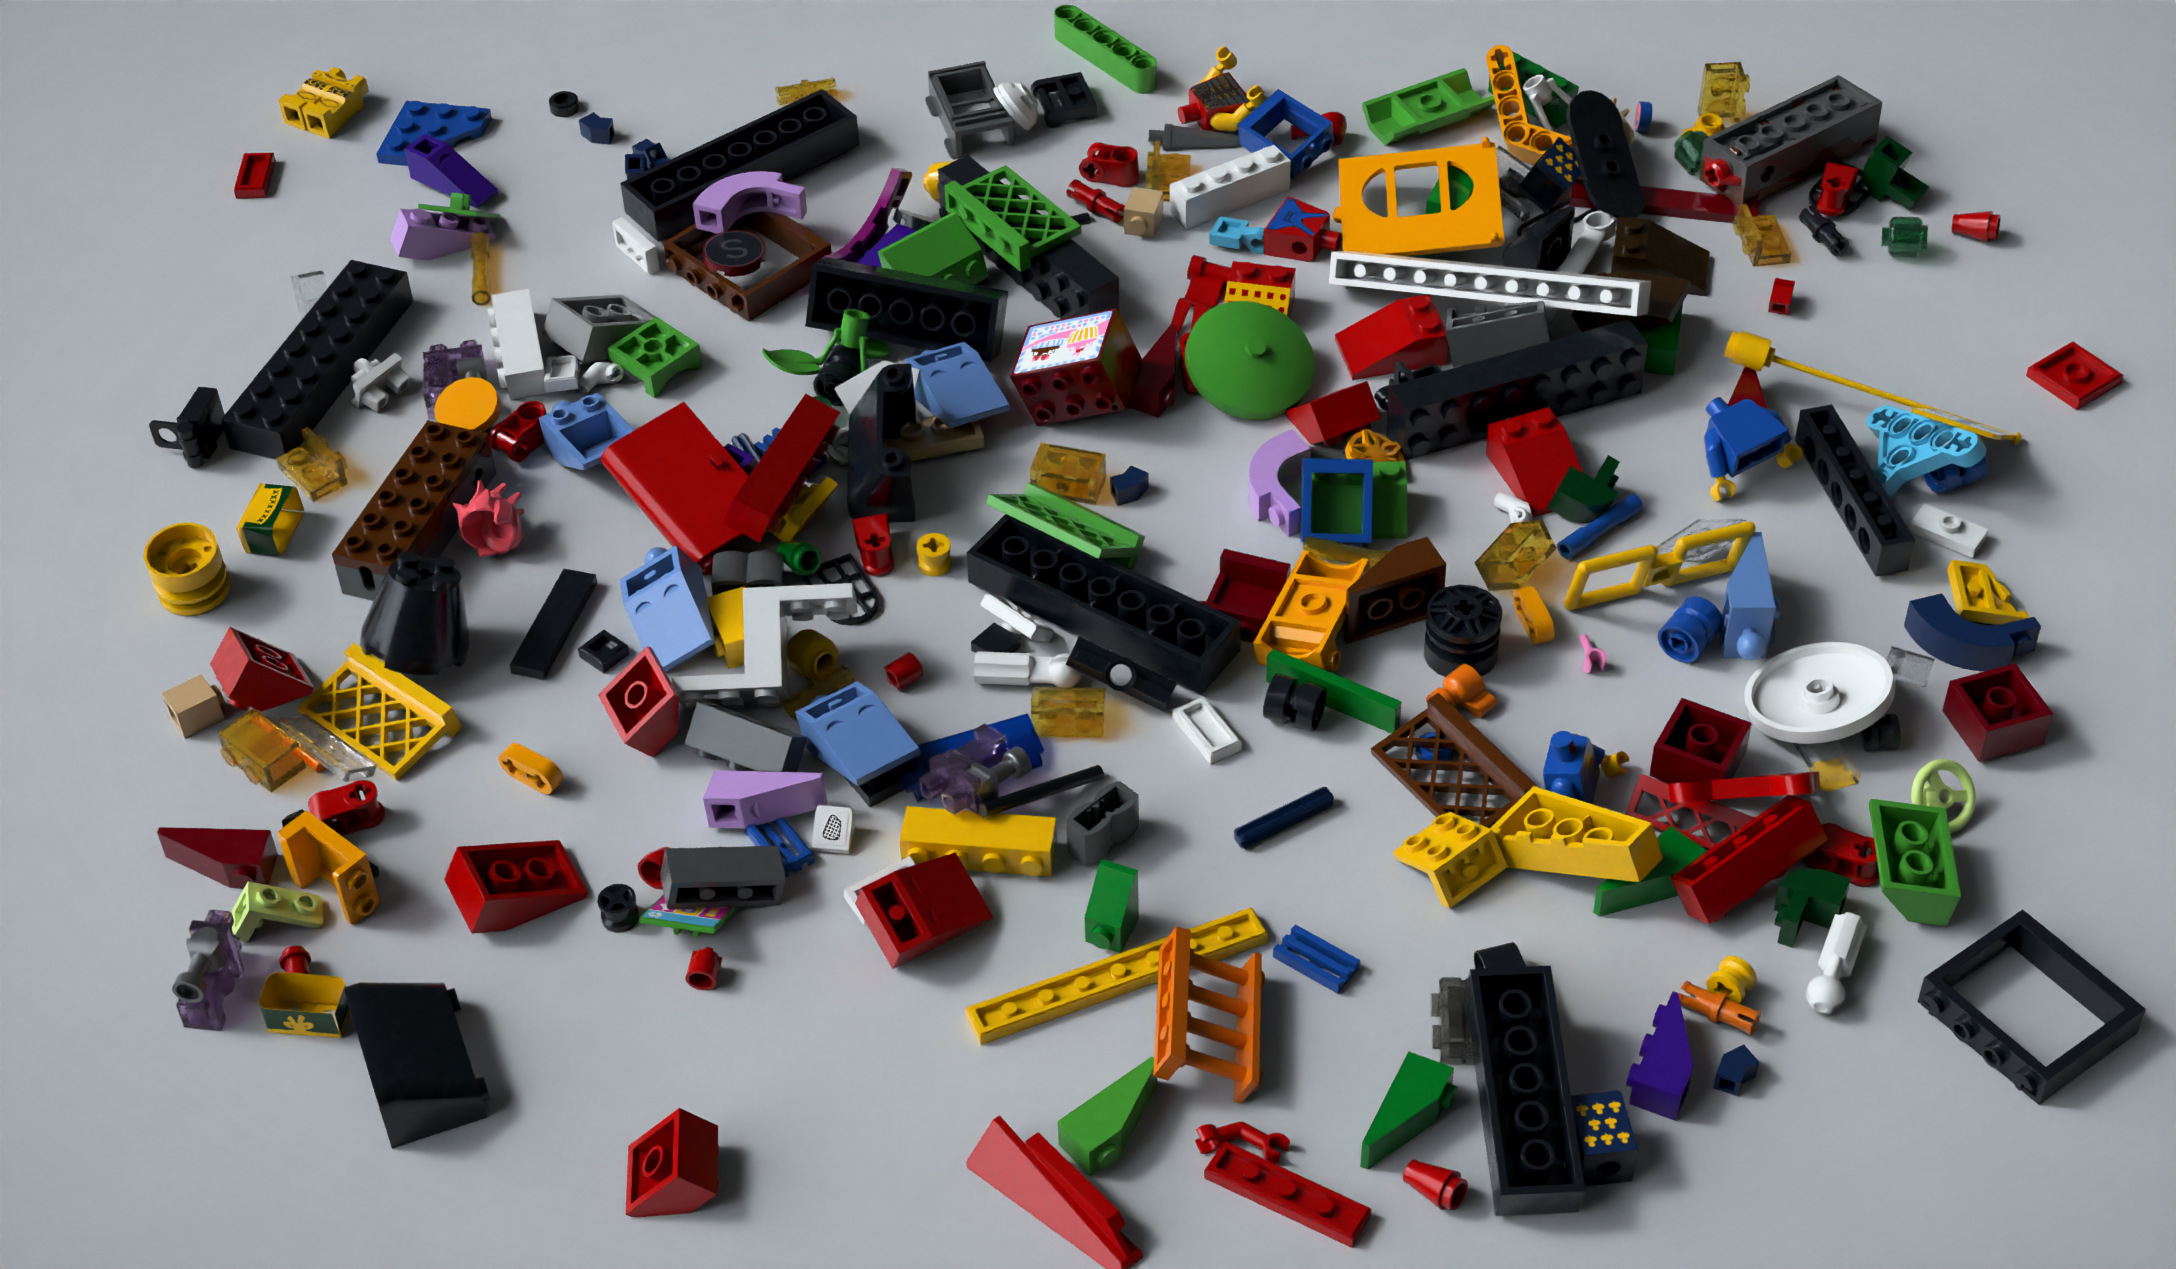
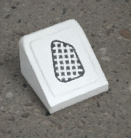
[811,805,855,854]

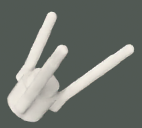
[1522,75,1572,131]

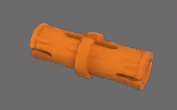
[1679,981,1761,1035]

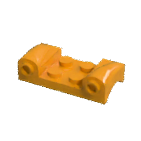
[1253,550,1370,672]

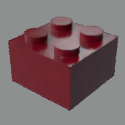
[1942,663,2053,762]
[1649,698,1752,802]

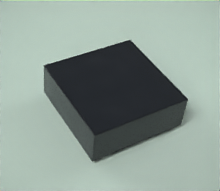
[971,622,1021,653]
[578,630,629,674]

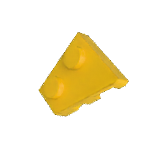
[1947,560,2029,625]

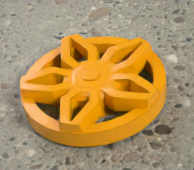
[1345,429,1405,462]

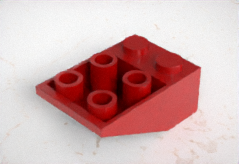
[855,852,993,969]

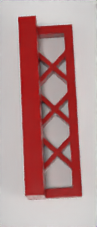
[1625,774,1755,849]

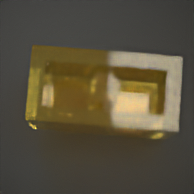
[1030,443,1106,505]
[1474,520,1557,591]
[218,708,306,793]

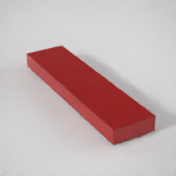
[1204,1140,1371,1248]

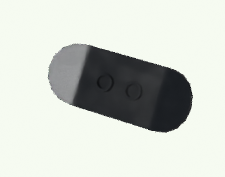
[1566,90,1645,218]

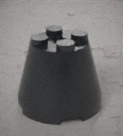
[360,552,470,675]

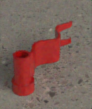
[1171,255,1231,334]

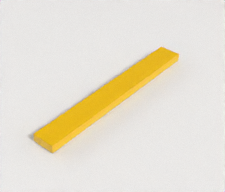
[965,907,1268,1045]

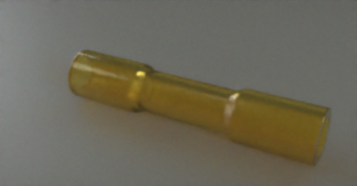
[471,232,491,305]
[1302,536,1390,568]

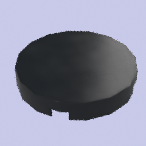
[893,209,937,231]

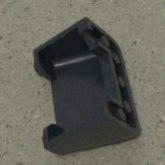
[847,364,917,523]
[343,982,490,1149]

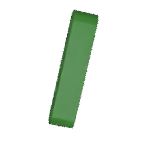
[1054,4,1157,94]

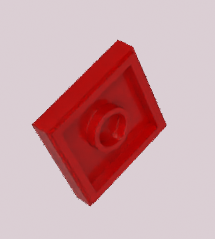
[2026,341,2124,410]

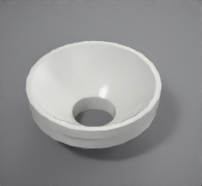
[993,82,1039,131]

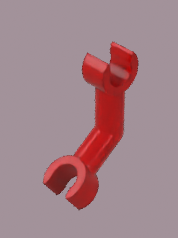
[1195,1121,1290,1164]

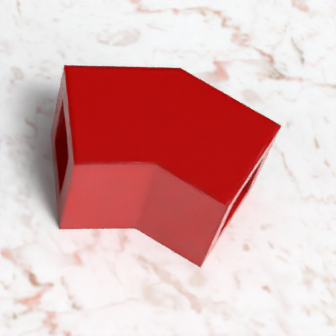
[1768,278,1795,315]

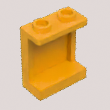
[277,810,381,925]

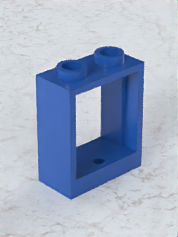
[1238,89,1334,179]
[1300,458,1373,550]

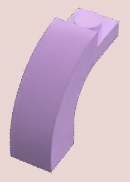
[693,171,807,234]
[1249,429,1311,537]

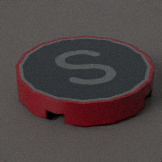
[703,230,766,277]

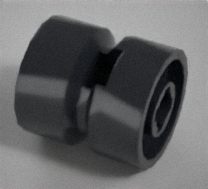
[813,345,869,406]
[1263,673,1327,732]

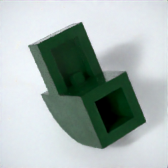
[1863,136,1929,210]
[1547,455,1620,523]
[1774,868,1851,948]

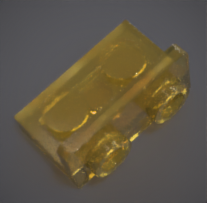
[1697,62,1750,125]
[1146,141,1191,201]
[1733,204,1792,267]
[276,427,348,502]
[1031,687,1106,738]

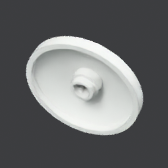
[1744,642,1895,744]

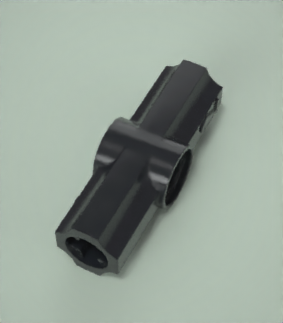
[1065,636,1177,712]

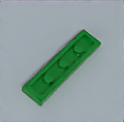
[1266,649,1402,734]

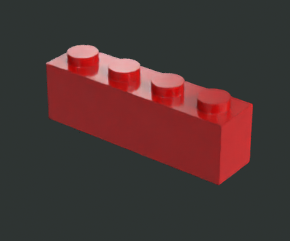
[1670,795,1828,924]

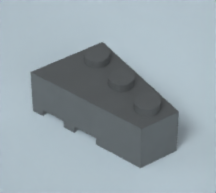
[1446,301,1551,367]

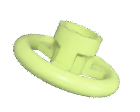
[1911,759,1976,834]

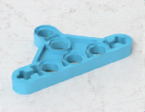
[1866,405,1987,498]

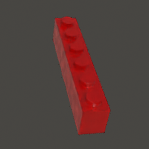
[723,393,841,543]

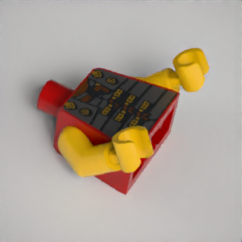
[1178,46,1267,133]

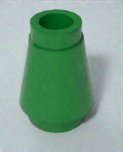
[777,541,822,576]

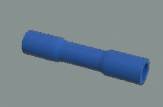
[1557,494,1643,560]

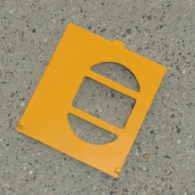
[1332,137,1505,256]

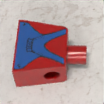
[1264,196,1342,262]

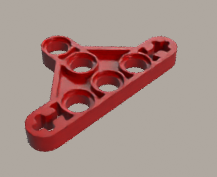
[1668,771,1821,803]

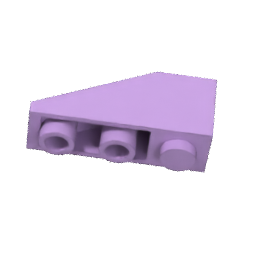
[390,208,496,260]
[703,770,828,829]

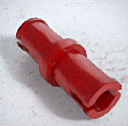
[1066,179,1125,223]

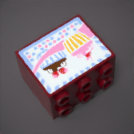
[1010,308,1142,426]

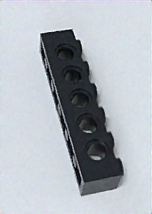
[1795,404,1915,577]

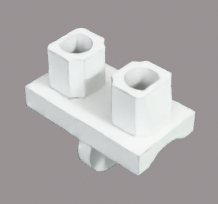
[351,353,411,412]

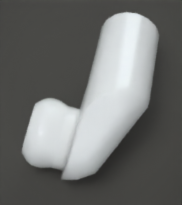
[578,362,624,394]
[1493,491,1533,529]

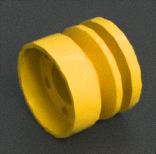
[143,522,231,616]

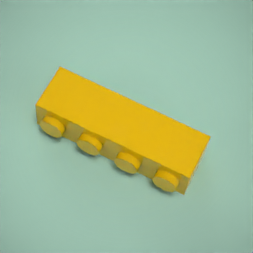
[899,806,1057,877]

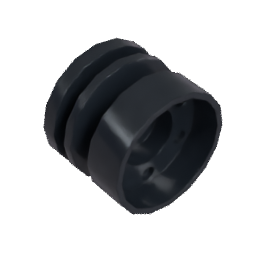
[1424,584,1502,677]

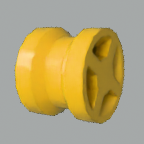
[916,533,952,577]
[1706,956,1757,1004]

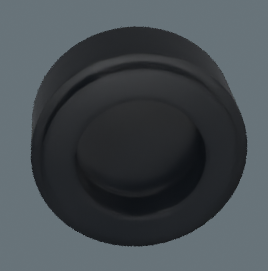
[549,91,579,117]

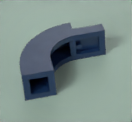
[1904,593,2041,671]

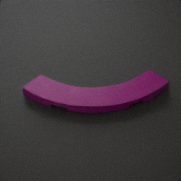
[825,168,913,263]

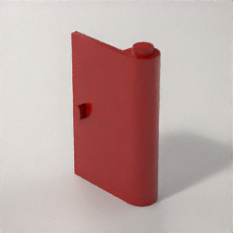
[600,402,749,575]

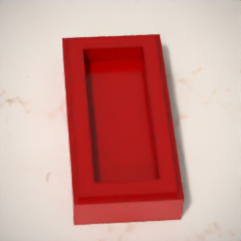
[234,152,276,199]

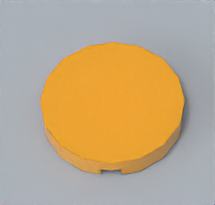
[434,377,501,432]

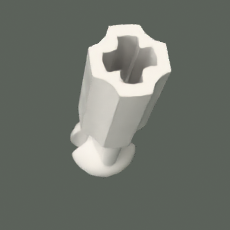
[974,652,1082,688]
[1806,912,1867,1014]

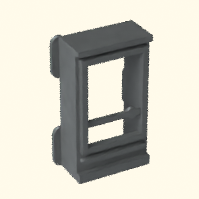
[925,61,1014,159]

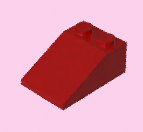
[1335,294,1448,380]
[1486,407,1583,518]
[444,840,588,934]

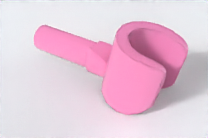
[1579,634,1607,673]

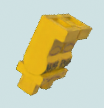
[278,67,369,139]

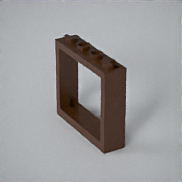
[663,212,832,321]

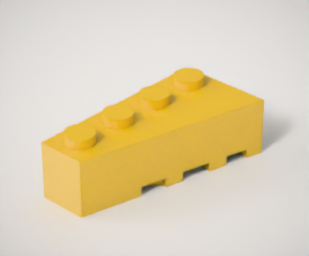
[1490,786,1663,882]

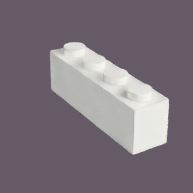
[1170,145,1291,230]
[487,289,549,400]

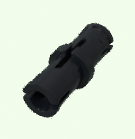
[1799,206,1849,256]

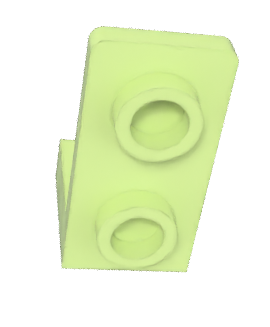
[232,881,323,942]

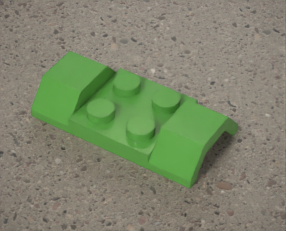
[1362,68,1495,145]

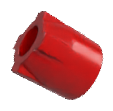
[884,652,924,691]
[685,947,723,990]

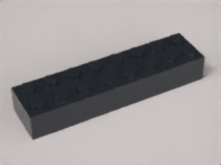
[620,89,859,242]
[937,155,1120,319]
[221,260,413,463]
[1386,319,1648,461]
[967,514,1241,694]

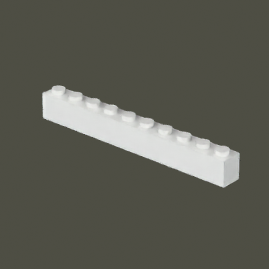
[1329,251,1651,316]

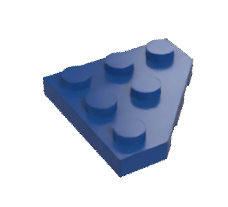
[376,101,492,166]

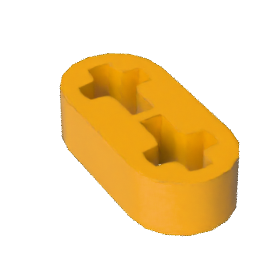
[1513,586,1554,645]
[498,743,564,795]

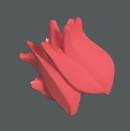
[453,480,524,557]

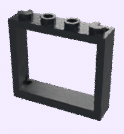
[1917,909,2146,1105]

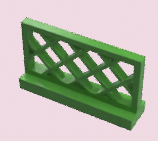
[944,165,1082,272]
[986,483,1145,568]

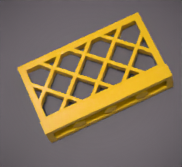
[297,643,462,781]

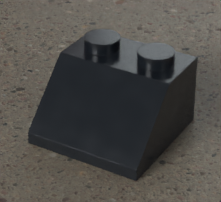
[1502,206,1575,271]

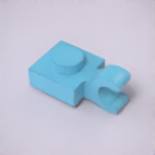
[1209,216,1264,254]

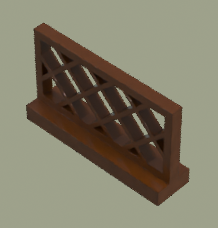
[1371,693,1536,828]

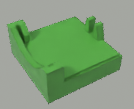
[608,317,702,398]

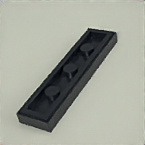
[509,568,597,680]

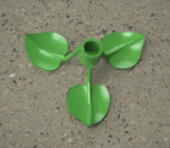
[762,309,890,375]

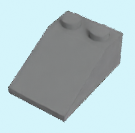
[542,295,655,364]

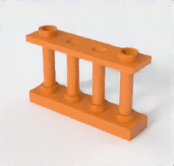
[1153,926,1265,1104]

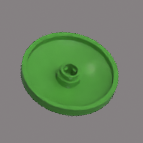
[1185,301,1315,420]

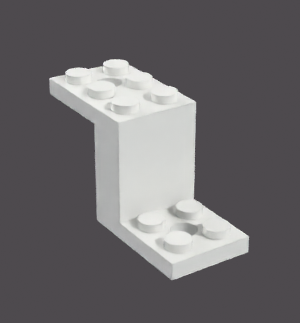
[671,583,858,710]

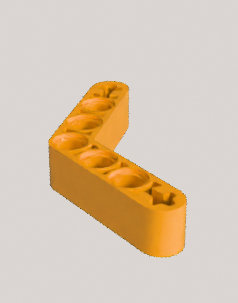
[1486,45,1582,180]

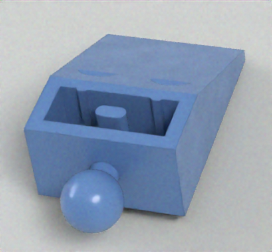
[905,342,1010,428]
[539,392,634,470]
[1719,532,1780,661]
[620,545,715,672]
[795,681,921,786]

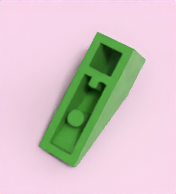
[1058,1056,1158,1176]

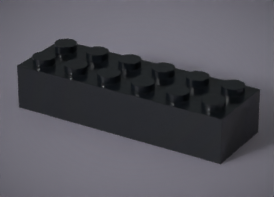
[805,257,1009,362]
[1465,966,1586,1216]

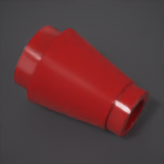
[1952,211,2001,242]
[1403,1159,1468,1210]

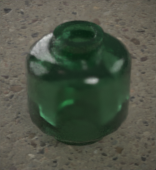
[1674,130,1709,176]
[1881,217,1928,258]

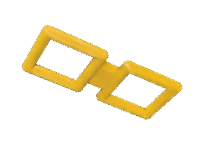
[1563,521,1756,610]

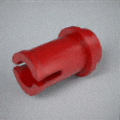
[279,945,311,974]

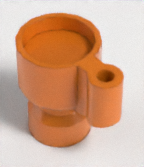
[1426,664,1497,718]

